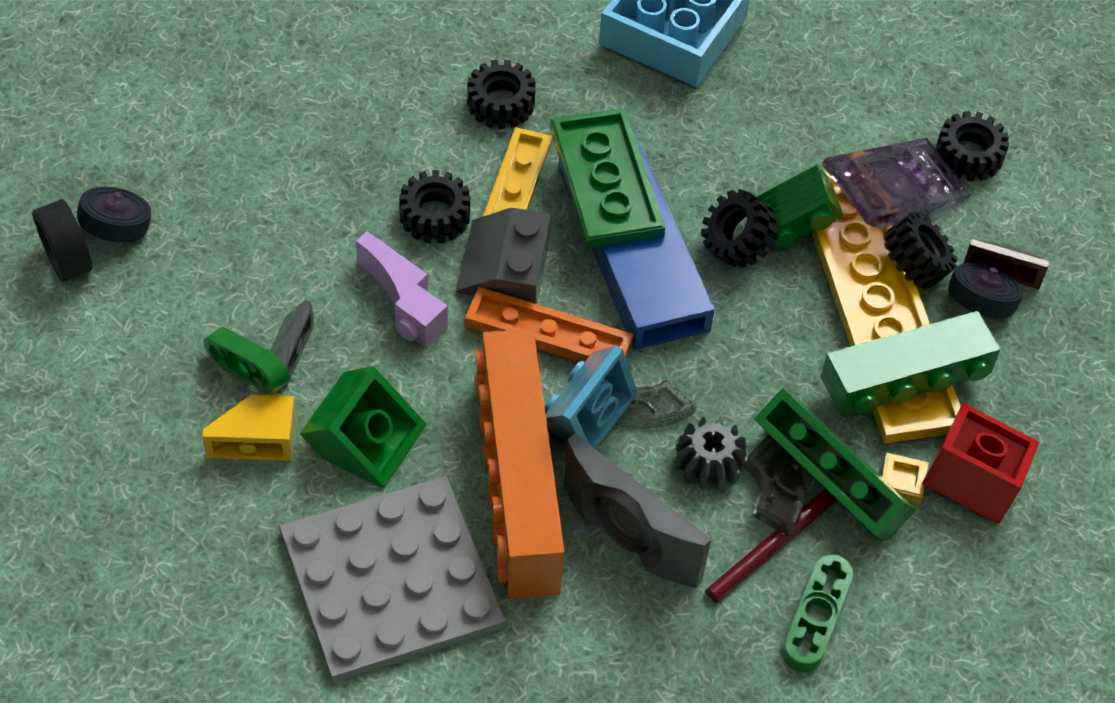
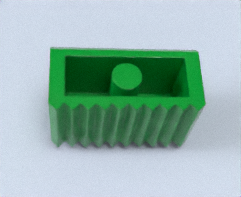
[757,164,843,250]

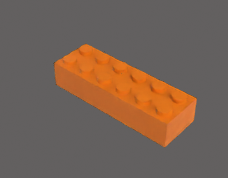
[474,329,565,599]

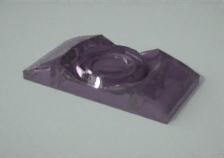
[822,138,971,228]

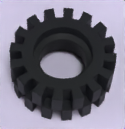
[467,60,536,129]
[935,111,1009,182]
[399,170,471,244]
[701,189,778,268]
[883,211,957,289]

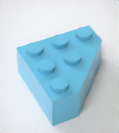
[599,0,749,88]

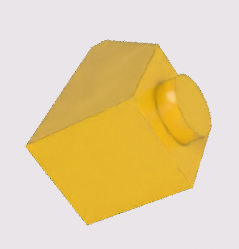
[202,393,296,461]

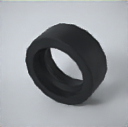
[32,199,93,282]

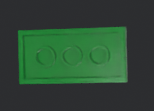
[550,108,666,249]

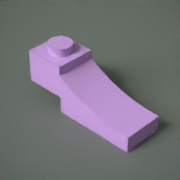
[356,232,448,348]

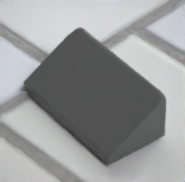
[270,300,314,389]

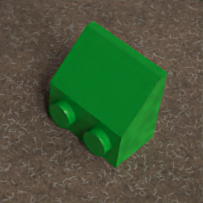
[299,366,427,488]

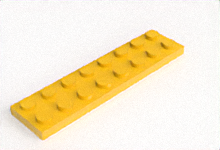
[812,167,961,444]

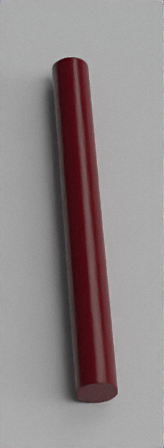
[705,488,837,603]

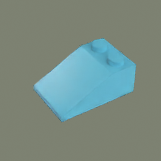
[545,345,638,449]

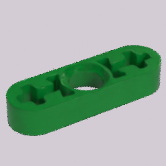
[204,327,290,395]
[782,555,853,672]

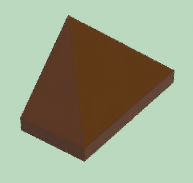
[963,239,1050,290]

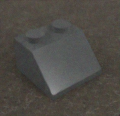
[457,208,551,304]

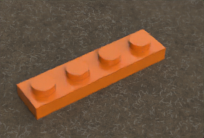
[465,287,634,362]

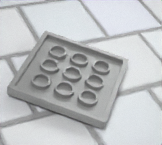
[279,476,506,683]

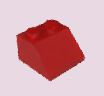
[922,402,1040,524]

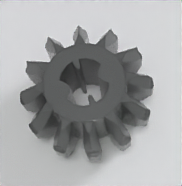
[675,416,748,490]

